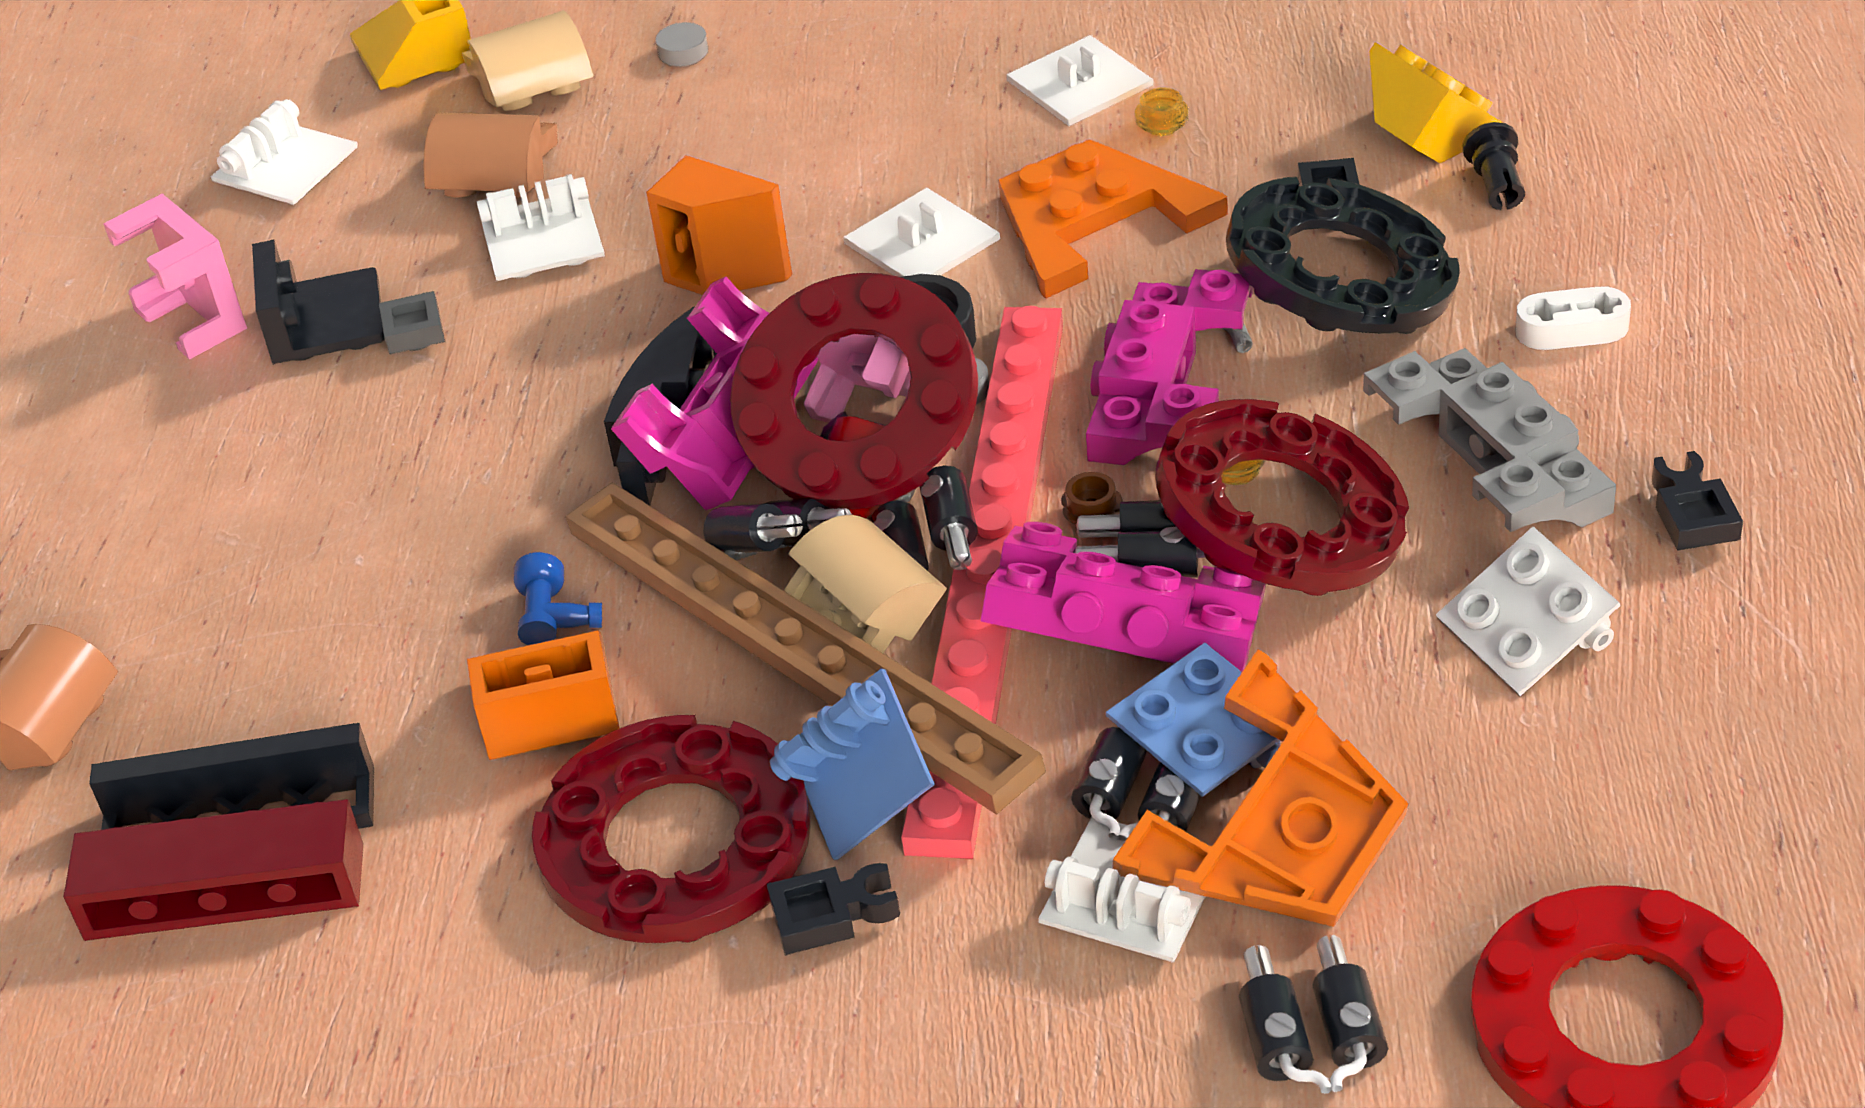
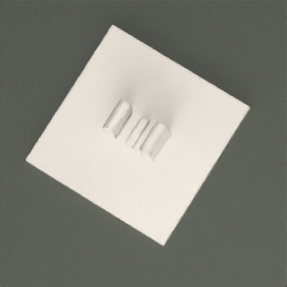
[1007,35,1153,126]
[843,188,1000,277]

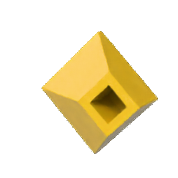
[349,0,471,90]
[1369,42,1503,164]

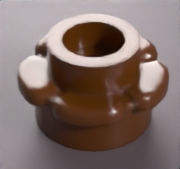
[1061,472,1123,524]

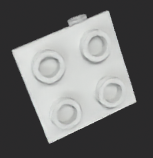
[211,99,358,205]
[477,174,605,281]
[1436,526,1621,696]
[1038,817,1205,963]

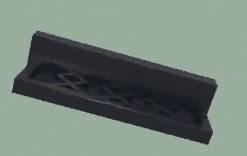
[89,723,374,830]

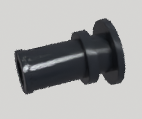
[1462,122,1525,210]

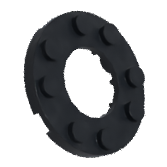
[1226,177,1460,334]

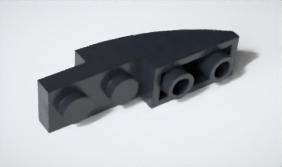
[604,307,717,506]

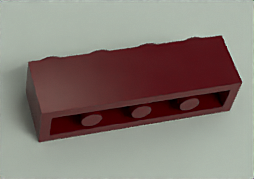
[63,799,364,941]

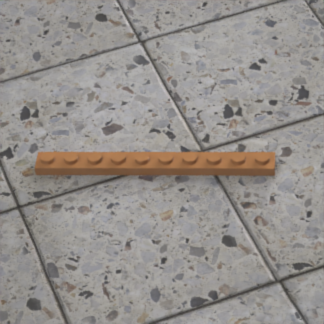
[565,482,1046,815]

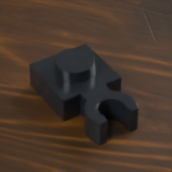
[1652,451,1743,551]
[767,863,900,955]

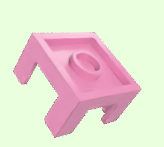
[103,194,247,360]
[802,334,911,423]

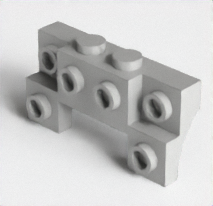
[1363,348,1616,532]

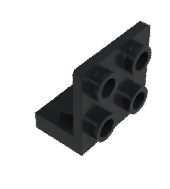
[252,240,385,364]

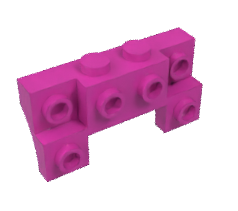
[1086,269,1253,465]
[611,276,819,511]
[981,522,1266,672]

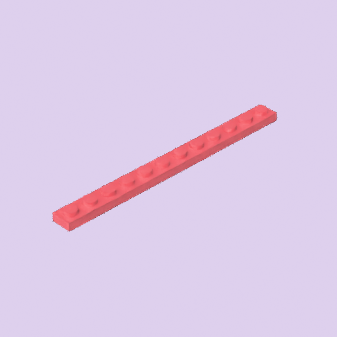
[902,306,1063,859]

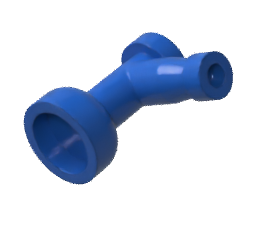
[513,552,602,645]

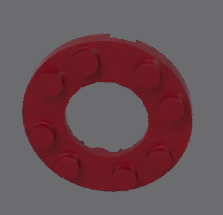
[730,273,978,510]
[1155,399,1409,596]
[532,715,810,943]

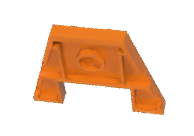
[998,139,1228,298]
[1112,649,1409,927]

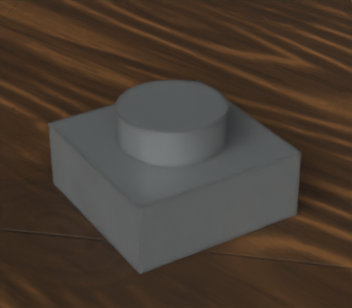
[379,291,446,355]

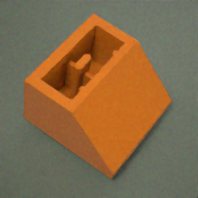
[646,155,792,295]
[467,630,620,760]

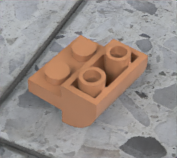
[423,113,558,198]
[0,624,119,771]

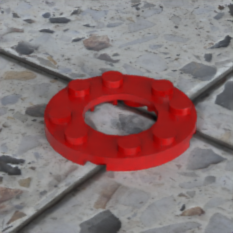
[1471,885,1784,1108]

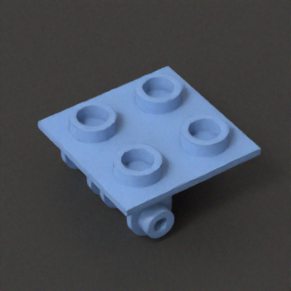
[1106,643,1280,797]
[770,668,935,860]

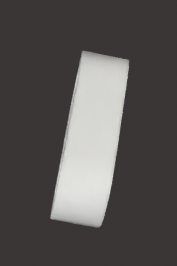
[1515,287,1631,350]

